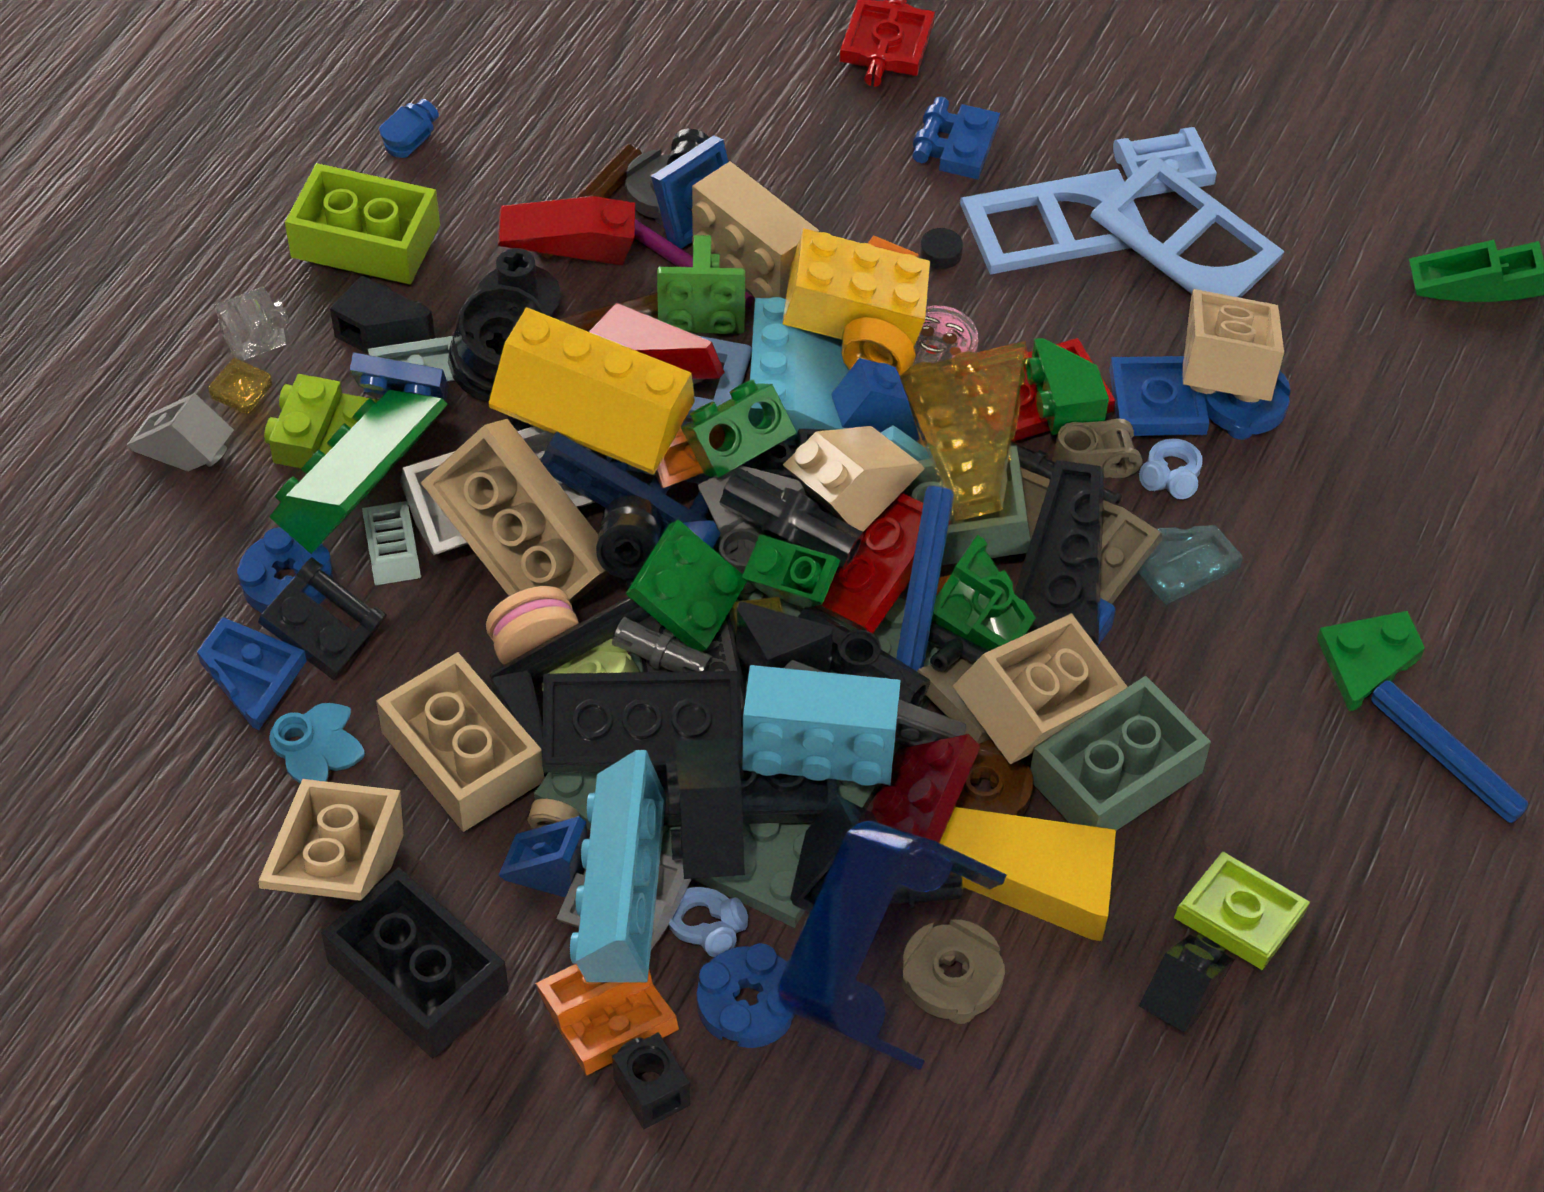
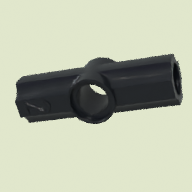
[719,468,864,570]
[798,607,930,706]

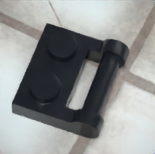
[258,557,387,680]

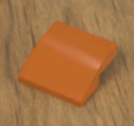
[536,964,679,1076]

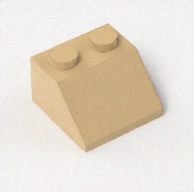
[783,426,925,531]

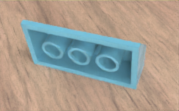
[570,750,667,982]

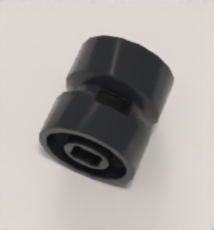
[596,495,662,579]

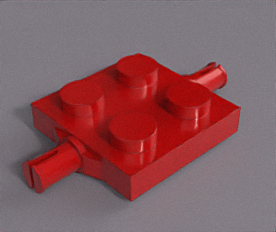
[840,0,935,87]

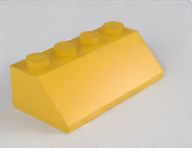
[489,307,695,475]

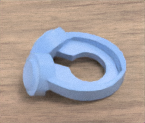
[1139,439,1203,499]
[668,887,748,957]

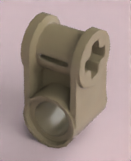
[1052,418,1143,478]

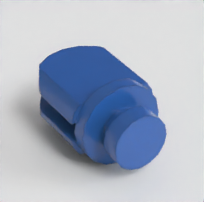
[379,99,439,158]

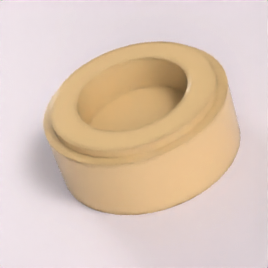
[528,799,580,829]

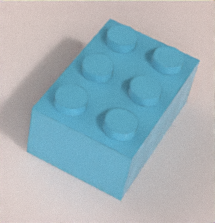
[742,665,900,786]

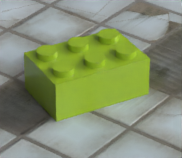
[285,163,440,285]

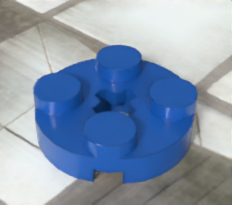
[1205,370,1290,440]
[237,527,333,613]
[697,943,800,1048]

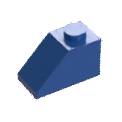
[831,358,920,442]

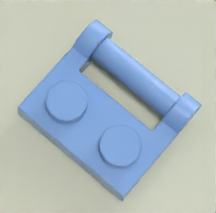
[1113,127,1217,198]

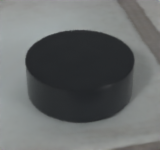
[920,228,963,269]

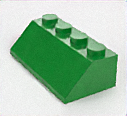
[269,390,448,554]

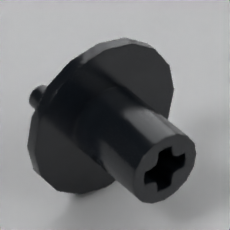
[476,248,562,317]

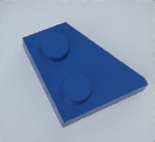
[197,617,307,730]

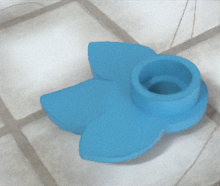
[269,703,365,784]

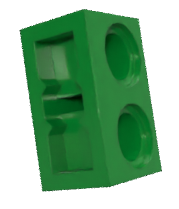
[681,380,797,478]

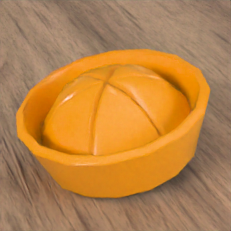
[841,317,916,376]

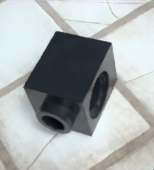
[612,1032,690,1130]

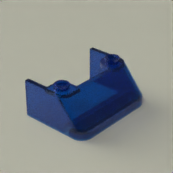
[777,821,1007,1070]

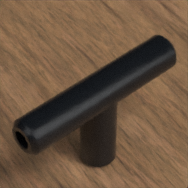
[928,622,989,672]

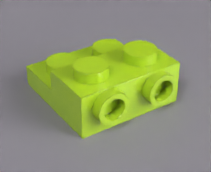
[264,374,378,468]

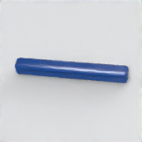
[896,486,954,671]
[1371,680,1529,823]

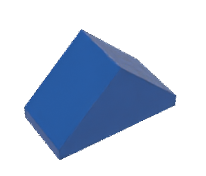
[499,816,587,898]

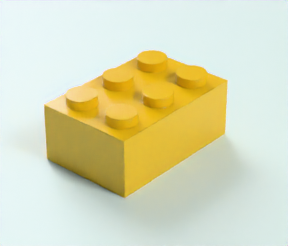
[782,228,930,346]

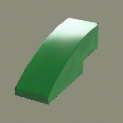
[1409,240,1544,302]

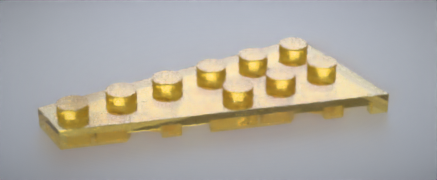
[900,341,1028,521]

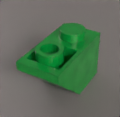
[1025,338,1109,435]
[742,535,841,608]

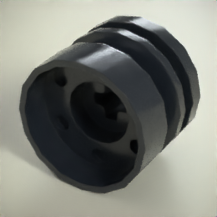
[448,285,547,401]

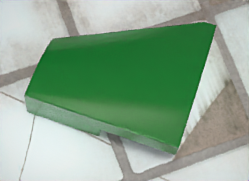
[932,535,1036,651]

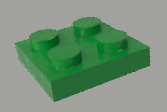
[626,519,747,652]

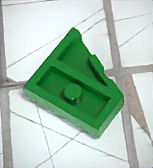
[1317,611,1425,711]

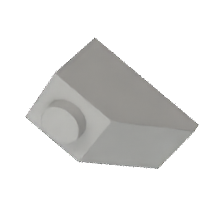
[127,393,234,471]

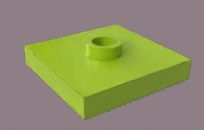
[1174,851,1310,970]

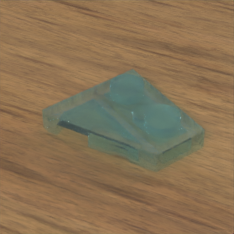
[1137,525,1243,605]

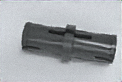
[612,617,713,672]

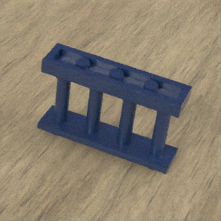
[541,420,750,529]

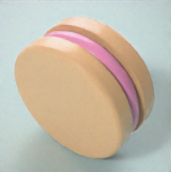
[486,586,579,665]

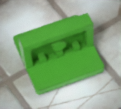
[657,235,745,334]

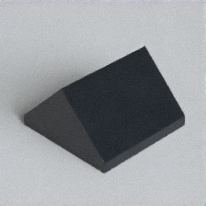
[736,601,833,684]

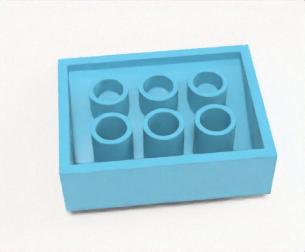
[748,297,849,440]

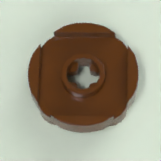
[955,739,1033,816]

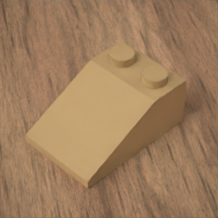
[1183,289,1284,402]
[259,779,404,901]

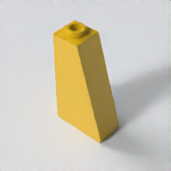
[928,807,1116,941]

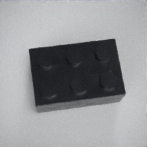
[321,867,509,1059]

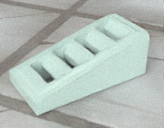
[362,501,421,585]

